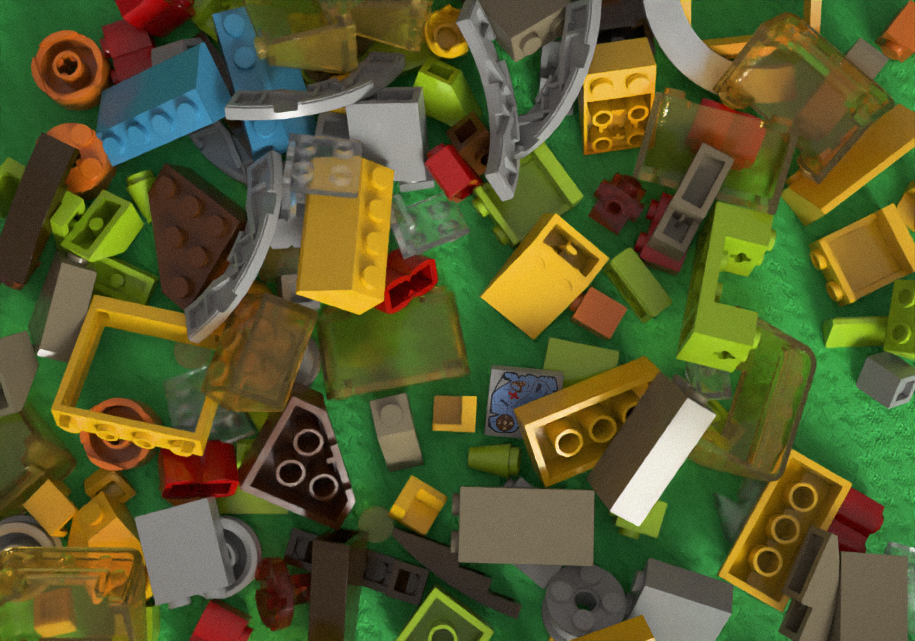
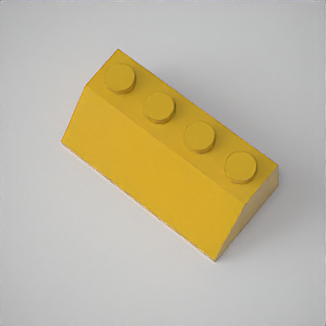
[780,104,915,226]
[295,158,394,315]
[717,447,852,613]

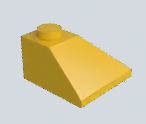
[66,491,146,604]

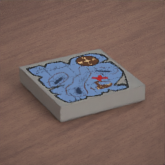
[484,364,563,439]

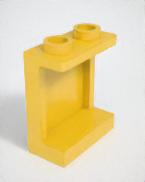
[809,203,915,307]

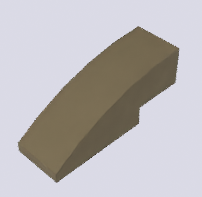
[647,143,735,262]
[778,525,840,641]

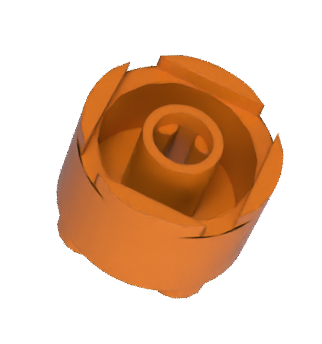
[31,30,113,111]
[35,123,117,201]
[79,398,162,471]

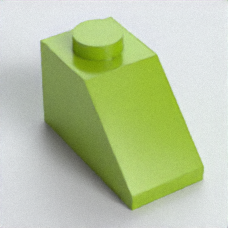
[60,189,144,262]

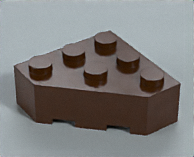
[148,163,248,311]
[238,379,356,531]

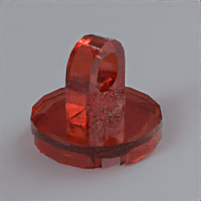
[255,556,311,631]

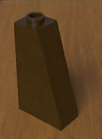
[308,527,369,641]

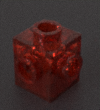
[588,172,646,235]

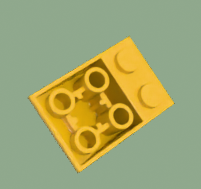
[578,37,656,155]
[479,213,609,340]

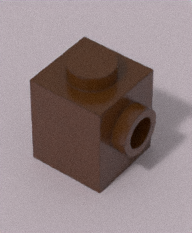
[445,110,490,176]

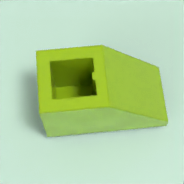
[413,56,482,127]

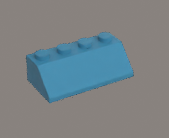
[212,6,317,162]
[96,42,232,167]

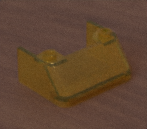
[687,306,817,482]

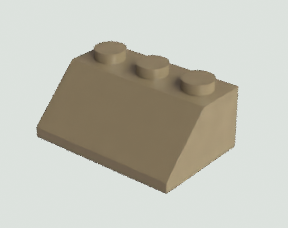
[0,331,39,417]

